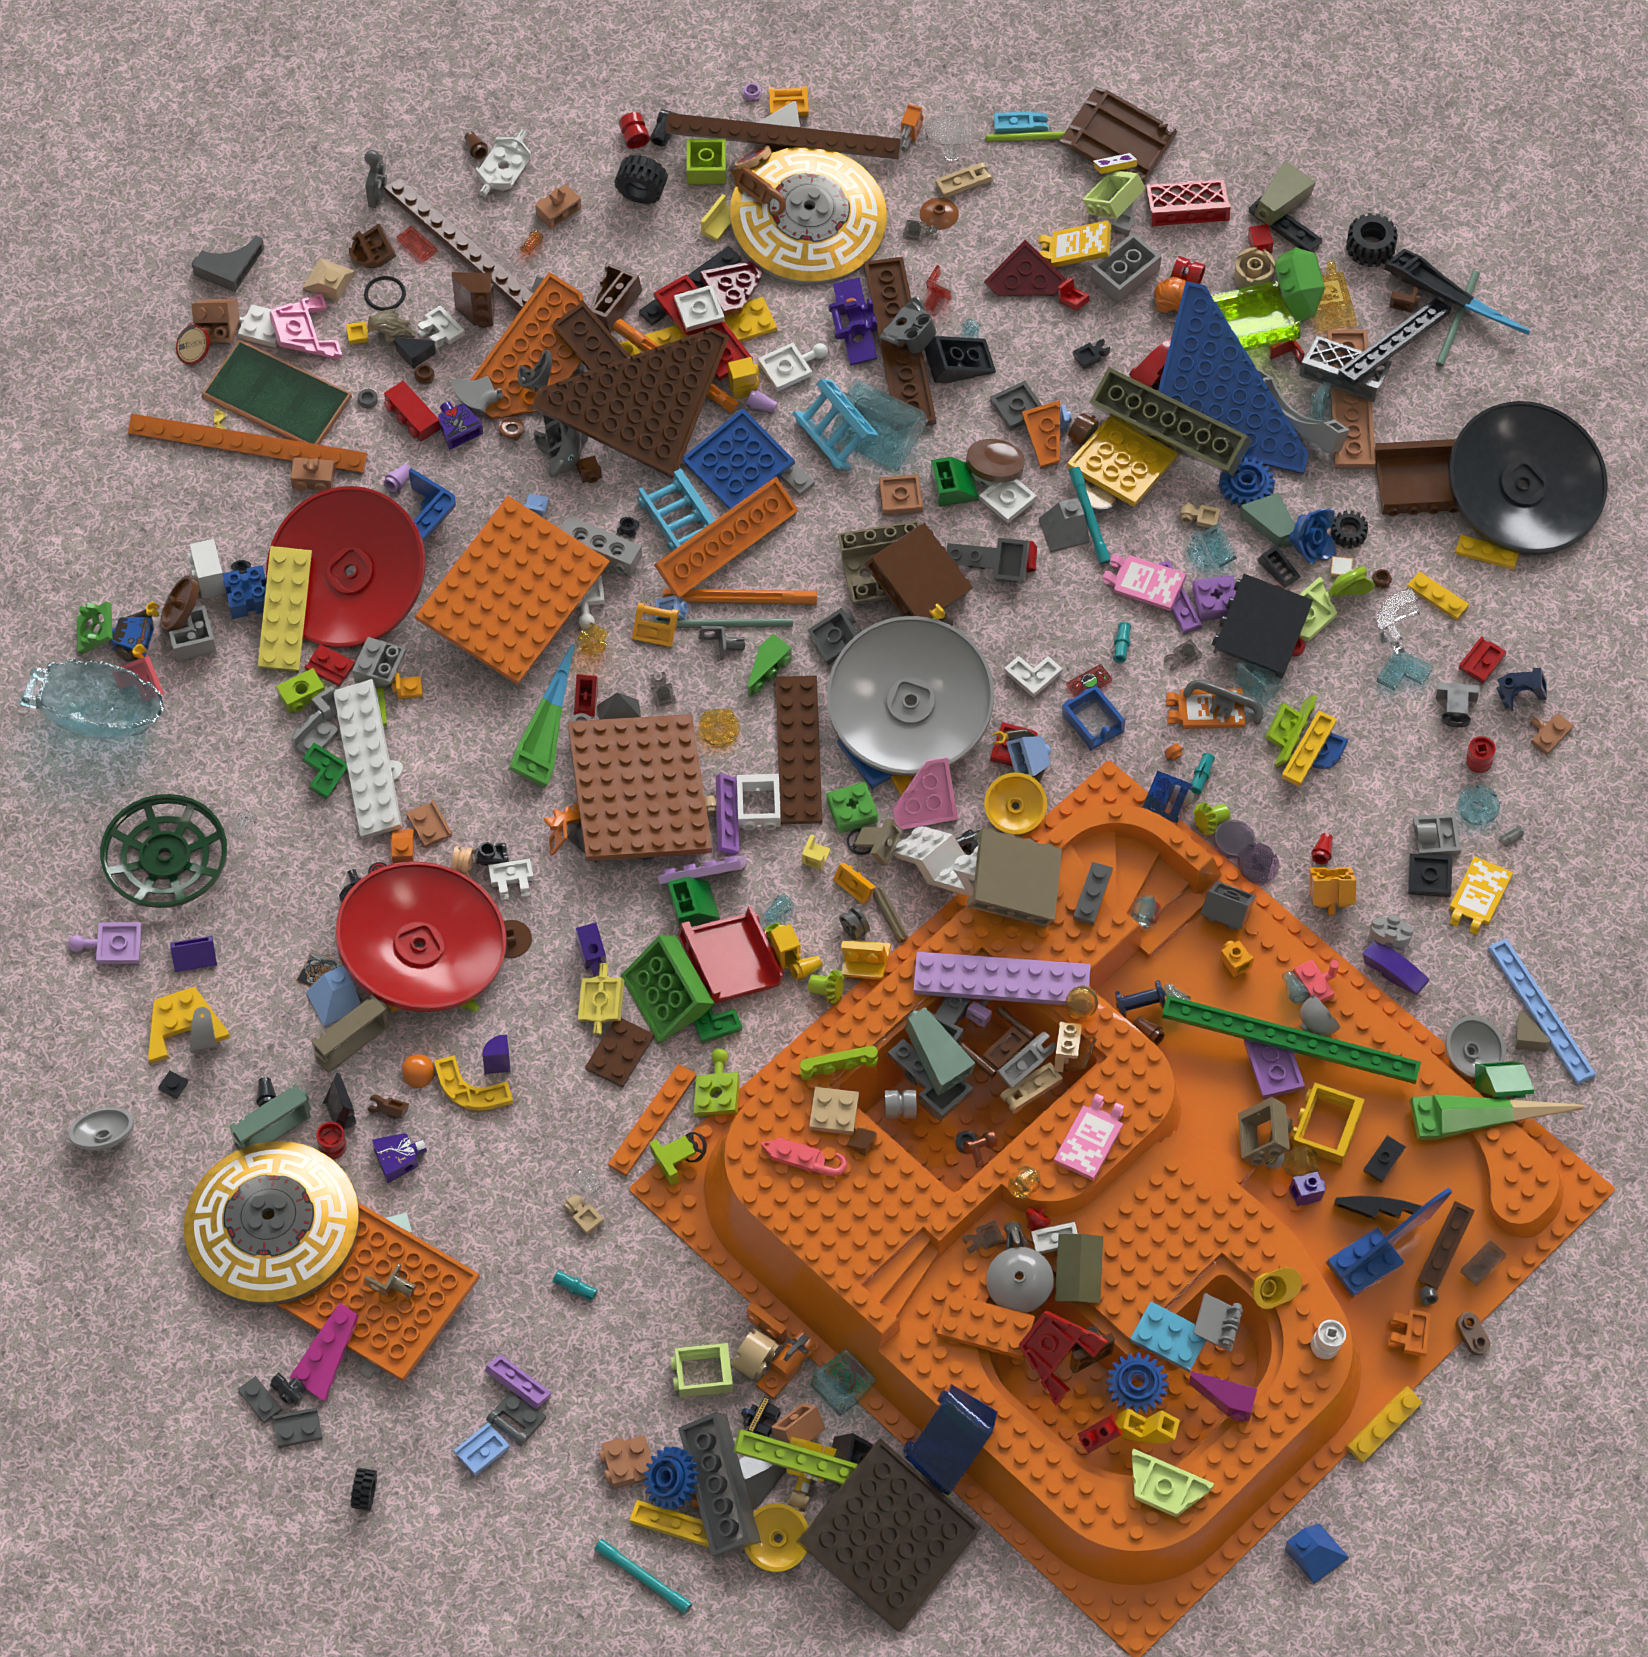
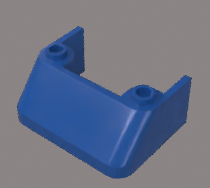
[409,468,456,543]

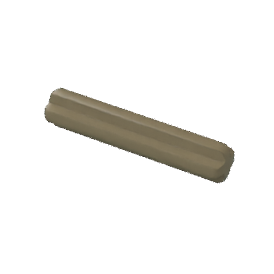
[873,887,908,943]

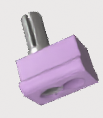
[966,999,992,1028]

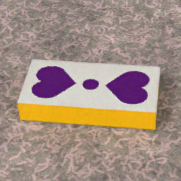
[1093,153,1137,174]

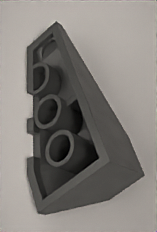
[739,1456,787,1510]

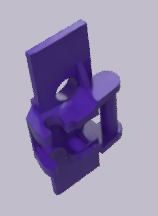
[828,277,877,366]

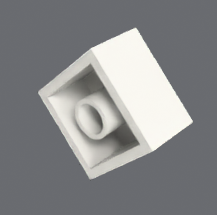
[188,539,226,599]

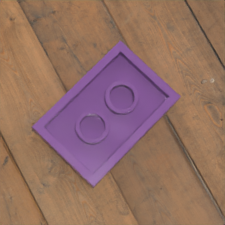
[1243,1039,1305,1099]

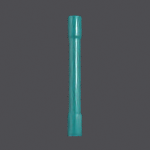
[1068,467,1111,565]
[594,1539,693,1614]

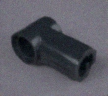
[650,109,678,147]

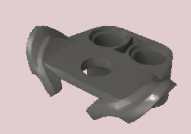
[879,296,936,353]

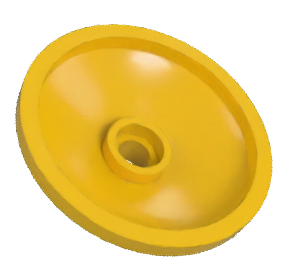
[984,772,1047,835]
[744,1503,809,1572]

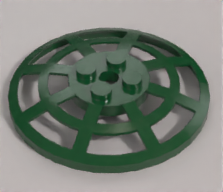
[100,794,227,908]

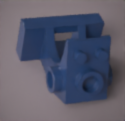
[1496,668,1547,711]

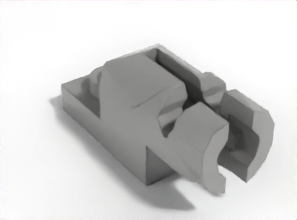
[997,1032,1057,1089]

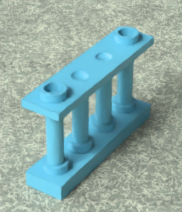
[792,378,879,470]
[637,469,715,552]

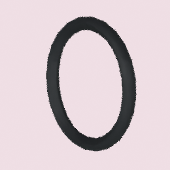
[364,276,406,311]

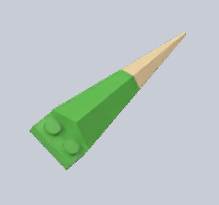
[1410,1094,1584,1140]

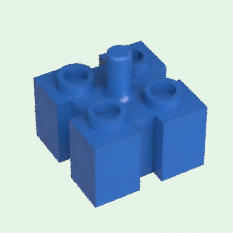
[222,565,267,619]

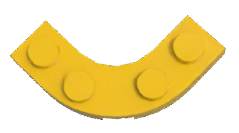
[434,1055,514,1111]

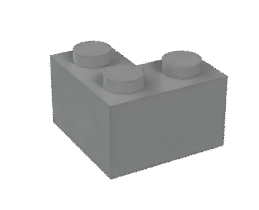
[169,605,216,661]

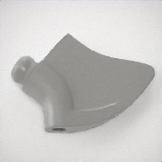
[451,376,504,414]

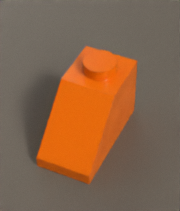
[391,829,414,864]

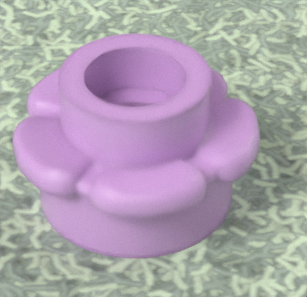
[742,83,762,101]

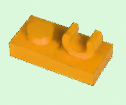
[833,862,876,905]

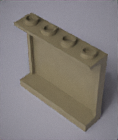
[967,828,1062,927]

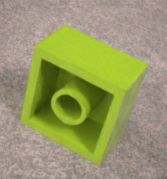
[687,139,726,185]

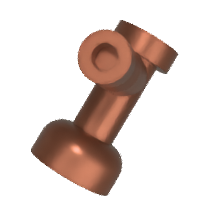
[963,1130,997,1168]

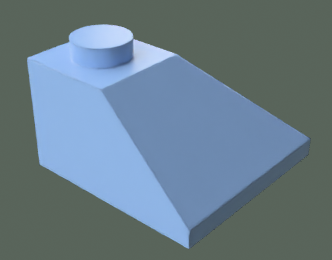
[306,966,361,1027]

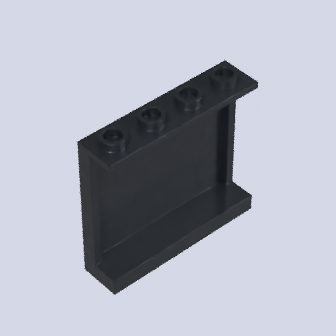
[1211,574,1313,679]

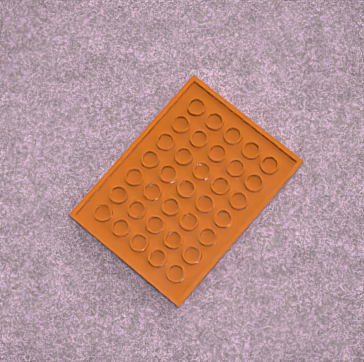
[415,496,610,685]
[276,1202,481,1382]

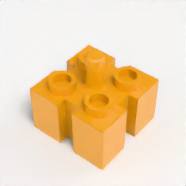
[1309,867,1356,915]

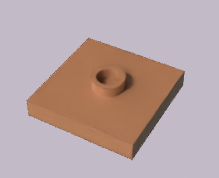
[879,474,923,515]

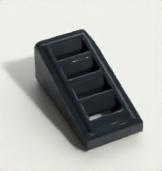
[1258,545,1301,588]

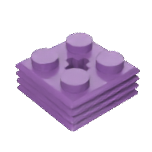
[1192,575,1237,621]

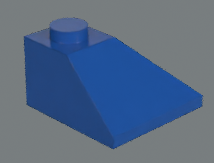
[1285,1523,1349,1584]

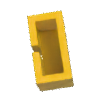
[728,357,760,400]
[771,924,801,970]

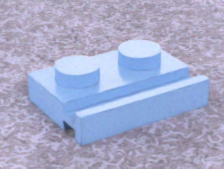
[454,1423,510,1476]

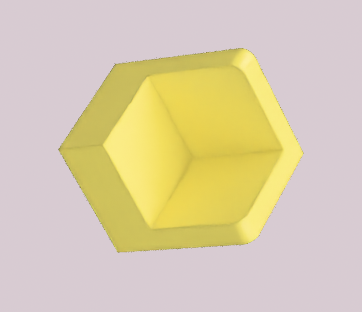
[802,834,830,870]

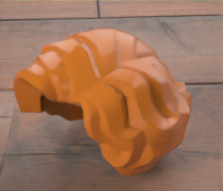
[1154,277,1186,313]

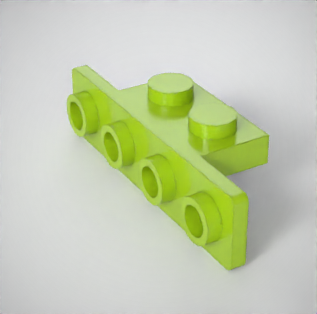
[1264,694,1317,767]

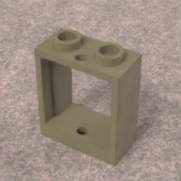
[1238,1097,1290,1166]

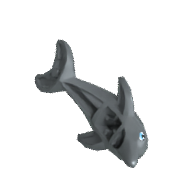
[518,349,588,478]

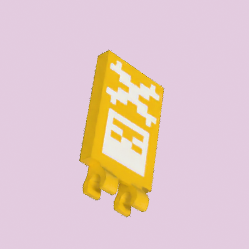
[1038,220,1111,268]
[1449,856,1513,935]

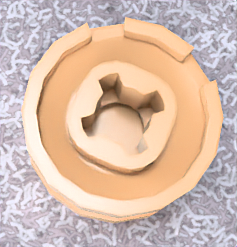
[451,845,475,877]

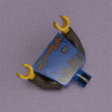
[112,601,160,662]

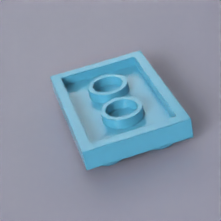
[1130,1301,1207,1373]

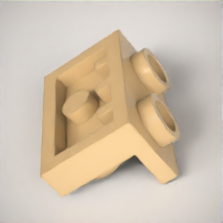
[1054,1022,1082,1072]

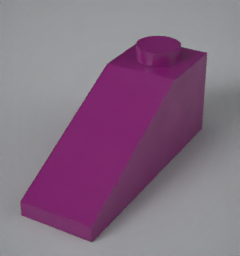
[1189,1371,1257,1422]

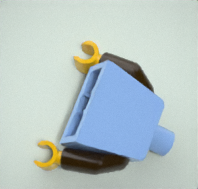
[991,729,1051,782]

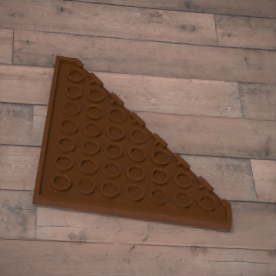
[530,328,729,478]

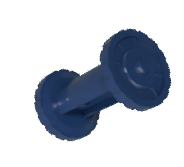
[1115,980,1166,1018]

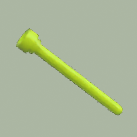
[985,129,1067,142]

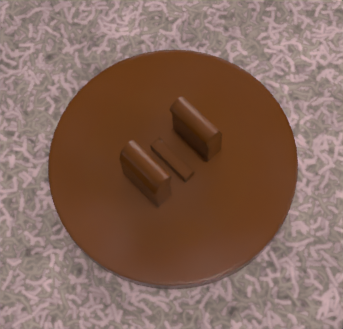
[504,920,532,958]

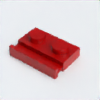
[1458,636,1507,684]
[304,644,355,687]

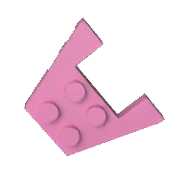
[269,293,342,359]

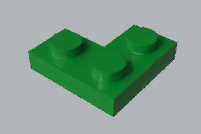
[302,743,348,799]
[693,1008,742,1044]

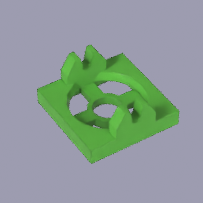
[77,601,113,654]

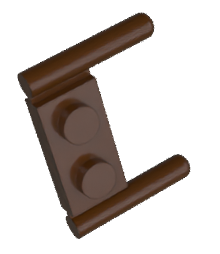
[959,1006,1036,1078]

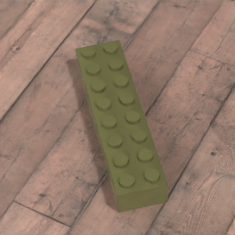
[1090,367,1252,477]

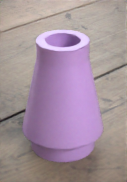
[746,390,777,413]
[384,464,410,492]

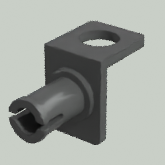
[698,626,745,660]

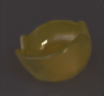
[1065,985,1099,1019]

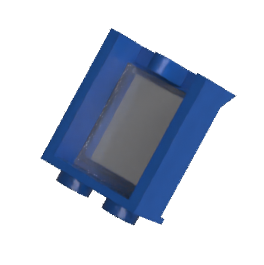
[1062,685,1125,751]

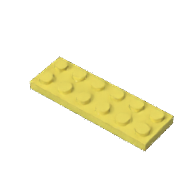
[258,546,312,671]

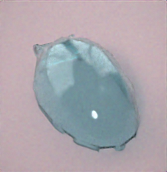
[19,659,164,739]

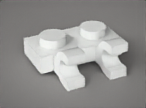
[417,306,465,349]
[488,858,534,901]

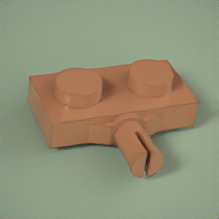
[1530,713,1574,755]

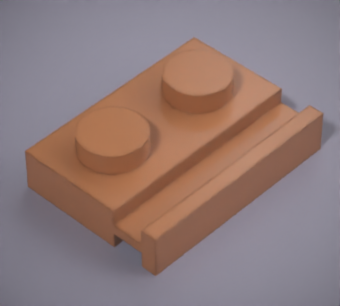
[406,800,452,848]

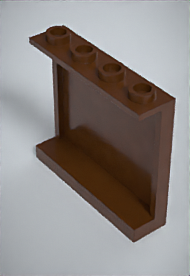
[1375,439,1459,516]
[864,522,973,618]

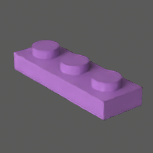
[485,1354,551,1409]

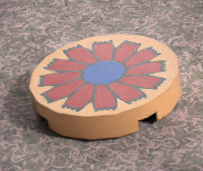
[734,145,772,169]

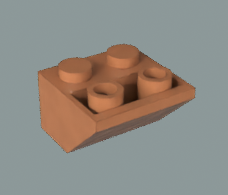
[191,299,240,343]

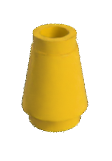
[789,956,823,980]

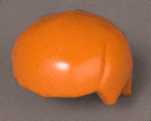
[402,1054,435,1088]

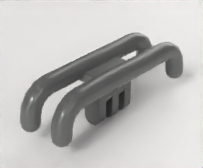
[1183,680,1264,724]

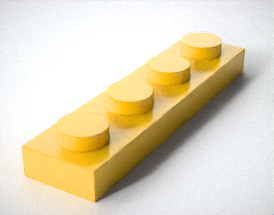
[1281,710,1337,787]
[1345,1386,1423,1463]
[629,1500,710,1548]

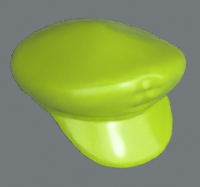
[1328,566,1375,597]

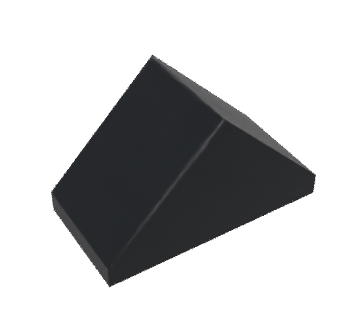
[395,337,436,368]

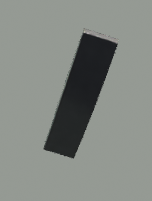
[1334,1196,1422,1220]

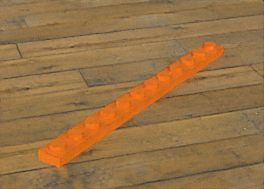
[128,413,368,473]

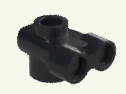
[956,829,980,854]
[474,842,509,866]
[270,1372,306,1406]

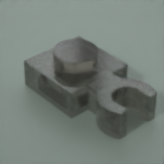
[1164,639,1202,671]
[651,672,676,708]
[962,1219,1005,1254]

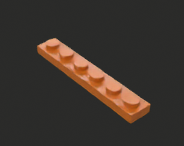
[608,1063,697,1177]

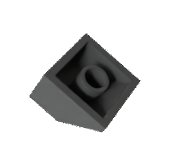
[1201,881,1256,930]

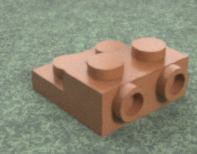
[598,1435,653,1490]

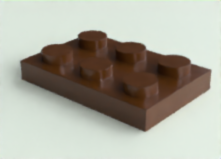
[585,1018,654,1088]

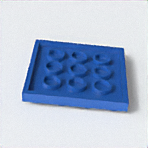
[682,408,796,510]

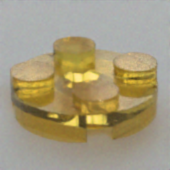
[698,709,740,748]

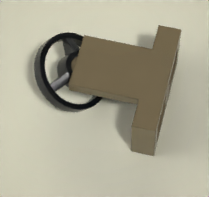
[847,819,903,865]

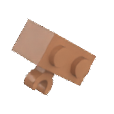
[535,184,581,229]
[291,458,335,492]
[771,1403,826,1444]

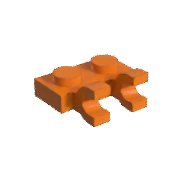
[1387,1309,1431,1357]

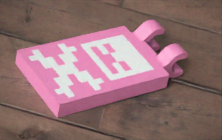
[1102,554,1187,611]
[1054,1093,1124,1181]

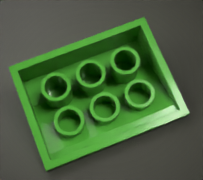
[621,935,715,1043]

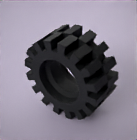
[1330,510,1368,549]
[351,1468,377,1511]

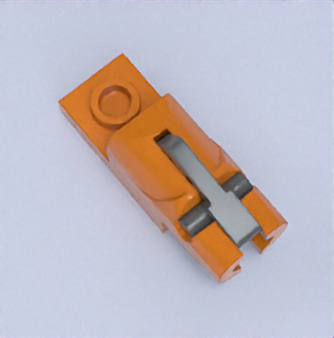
[756,1331,816,1400]

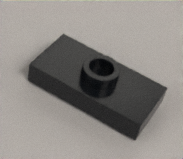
[1363,1135,1406,1183]

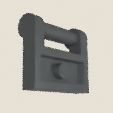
[486,1391,546,1446]

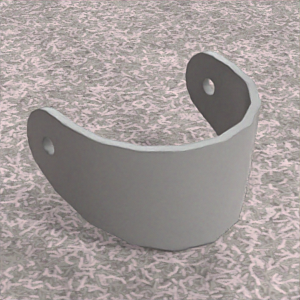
[190,1007,218,1052]

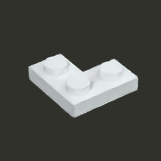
[1004,656,1063,698]
[1031,1222,1078,1254]

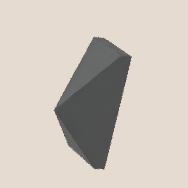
[597,692,641,720]

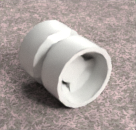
[1311,1320,1346,1359]

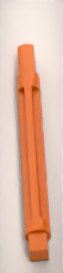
[612,318,739,413]
[663,588,817,605]

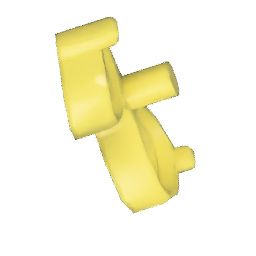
[213,409,226,429]

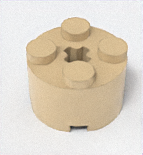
[1234,248,1275,295]
[730,1328,779,1382]

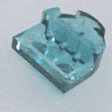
[1187,523,1237,569]

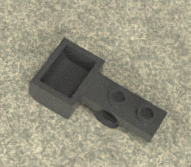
[946,538,1030,583]
[909,997,973,1044]
[888,1039,973,1121]

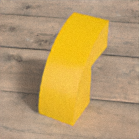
[1116,1409,1180,1444]

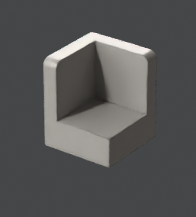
[312,686,338,721]

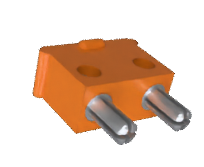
[901,104,924,150]

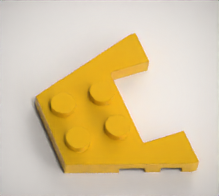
[148,986,231,1063]

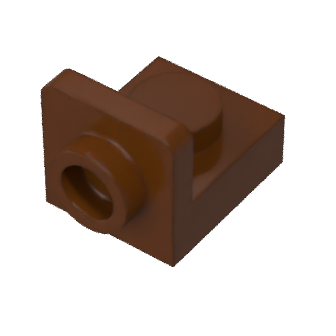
[1389,287,1420,313]
[576,456,602,483]

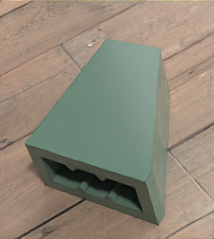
[1240,493,1295,547]

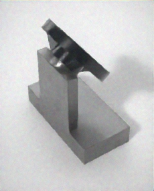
[1436,682,1479,728]

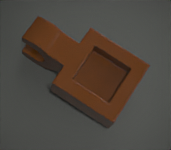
[368,1095,409,1119]

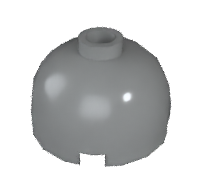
[1299,994,1341,1037]

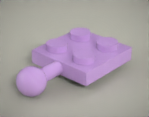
[68,922,142,964]

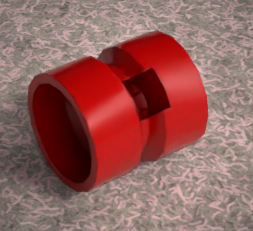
[619,112,650,149]
[1171,256,1206,284]
[1466,736,1496,773]
[316,1122,347,1159]

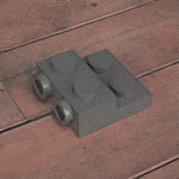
[808,608,862,664]

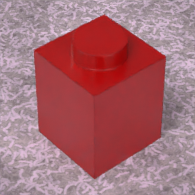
[1248,224,1274,253]

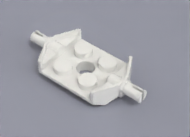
[476,129,531,197]

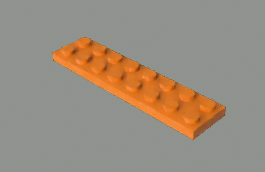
[654,477,799,598]

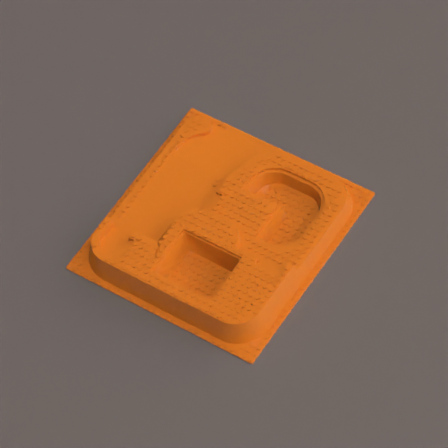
[630,761,1615,1657]

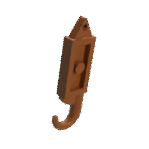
[730,167,786,216]

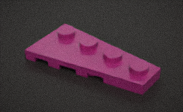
[290,1303,359,1402]

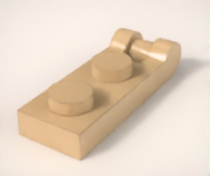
[935,163,993,198]
[1000,1062,1063,1113]

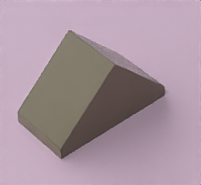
[1515,1011,1551,1052]

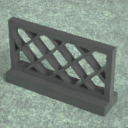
[1299,336,1392,402]

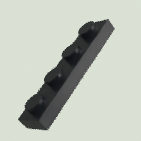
[1248,196,1322,252]

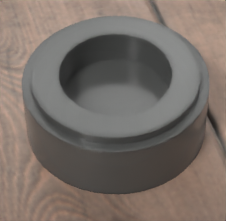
[358,389,378,408]

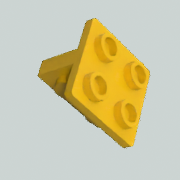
[841,940,891,980]

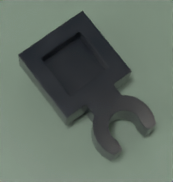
[1073,339,1111,370]

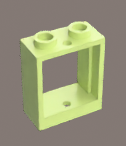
[1082,171,1146,218]
[671,1343,733,1398]

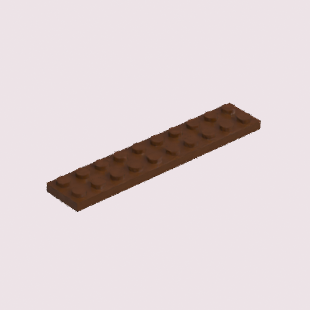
[864,257,936,429]

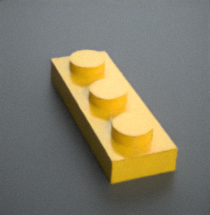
[1455,534,1519,570]
[1407,571,1469,621]

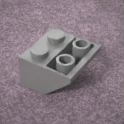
[352,637,407,688]

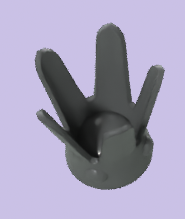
[1004,1220,1029,1250]

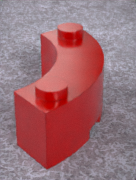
[1129,336,1172,391]

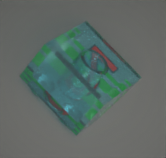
[810,1349,876,1417]

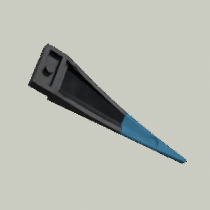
[1384,249,1530,335]

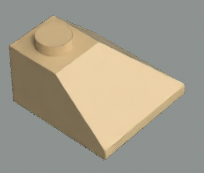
[302,258,356,302]

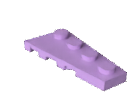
[658,856,747,884]

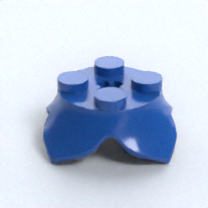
[1289,509,1337,564]

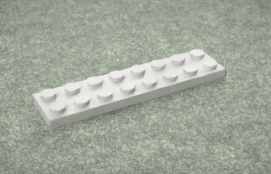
[334,679,403,839]

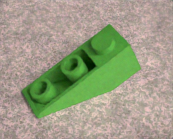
[748,634,792,697]

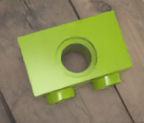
[276,668,325,714]

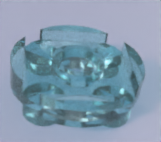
[1457,785,1500,826]

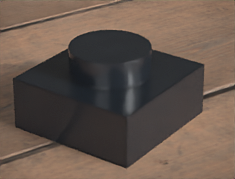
[158,1070,188,1099]

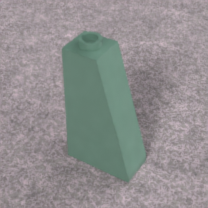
[905,1007,975,1096]

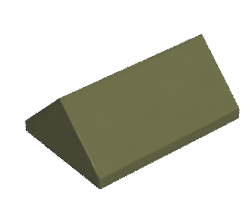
[1055,1234,1103,1304]

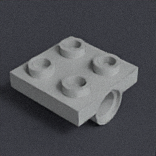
[1413,813,1461,855]

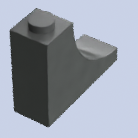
[192,236,264,292]

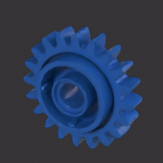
[1219,457,1275,508]
[1106,1352,1169,1415]
[643,1446,699,1510]

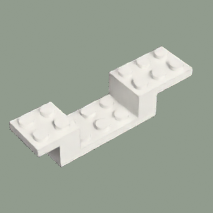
[893,826,978,896]

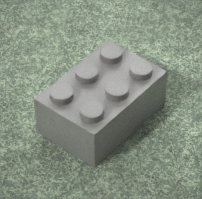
[1090,233,1161,303]

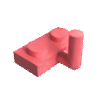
[1294,960,1339,1003]

